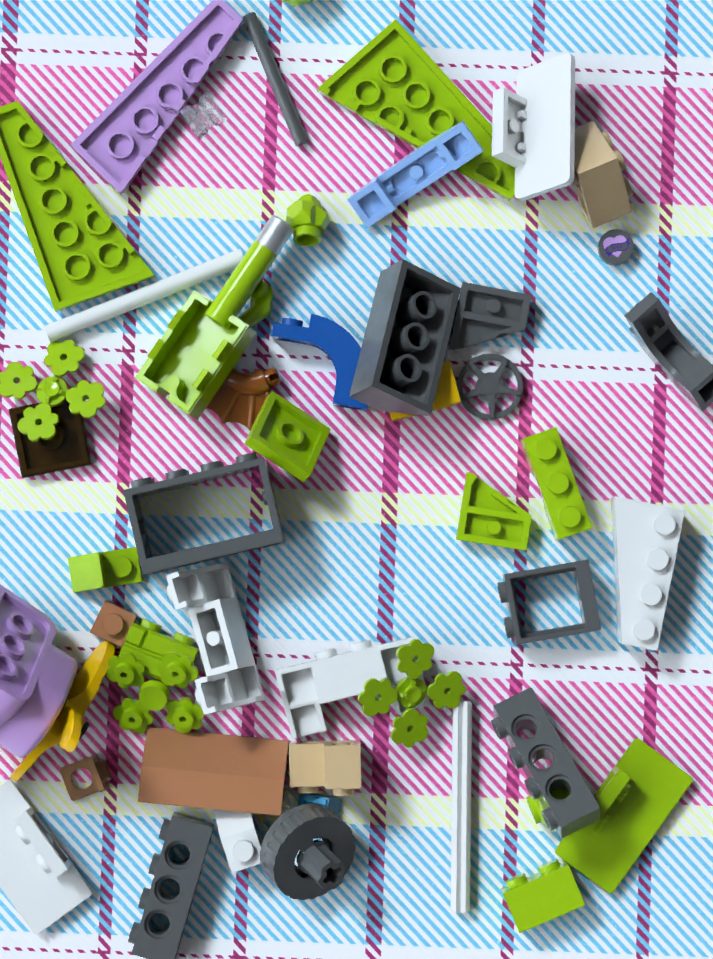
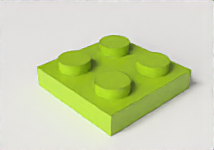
[244,391,331,482]

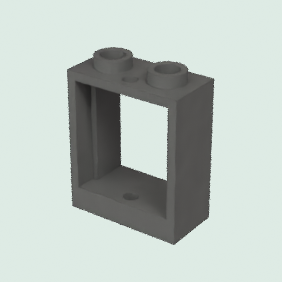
[497,559,601,645]

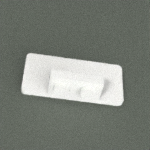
[491,52,575,201]

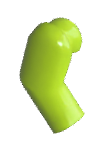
[237,280,273,328]

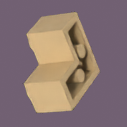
[573,121,633,228]
[289,740,362,796]

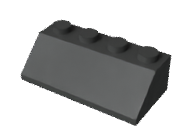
[349,259,461,416]

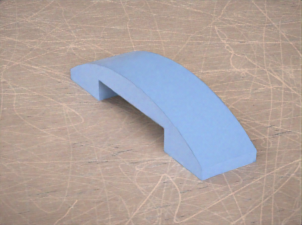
[347,121,483,228]

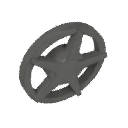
[457,353,523,420]

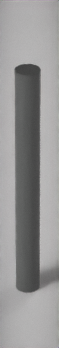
[242,12,308,147]

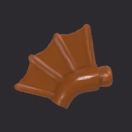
[206,367,281,430]

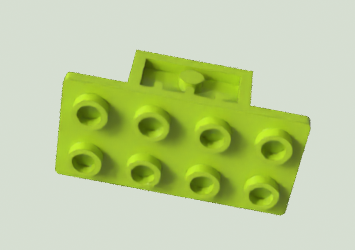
[554,738,693,893]

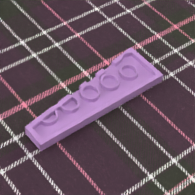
[70,0,244,195]

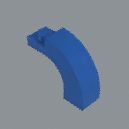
[271,314,368,411]

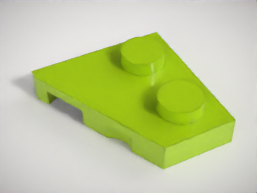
[456,472,532,551]

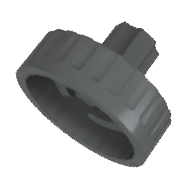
[260,803,356,900]

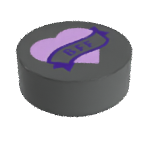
[597,229,634,266]

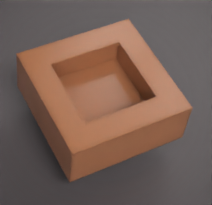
[90,600,138,648]

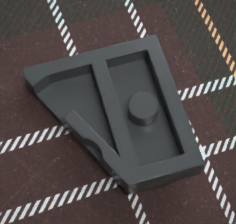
[449,282,532,350]

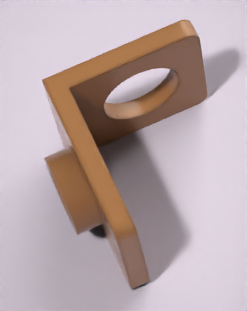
[60,754,112,801]

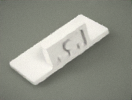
[0,779,92,935]

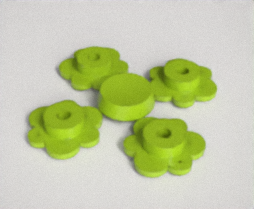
[0,339,106,442]
[358,639,466,748]
[106,651,204,734]

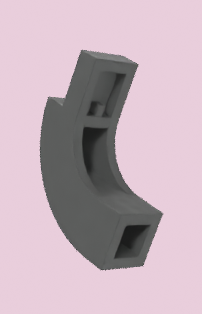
[624,292,713,412]

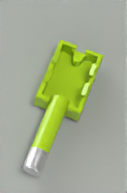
[135,215,294,420]

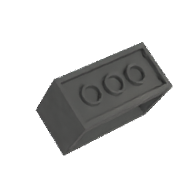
[123,452,286,575]

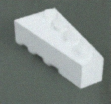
[611,496,685,651]

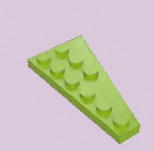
[317,19,515,201]
[0,101,155,312]

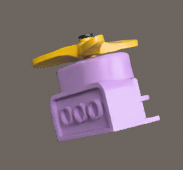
[0,584,115,782]

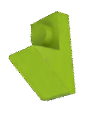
[68,547,143,593]

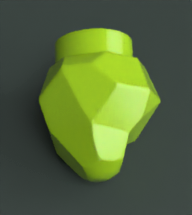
[286,194,330,246]

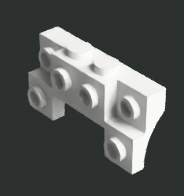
[166,563,265,715]
[275,636,430,739]

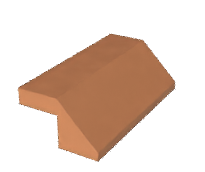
[138,727,289,816]

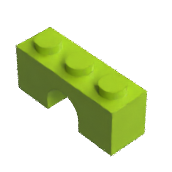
[520,427,592,540]

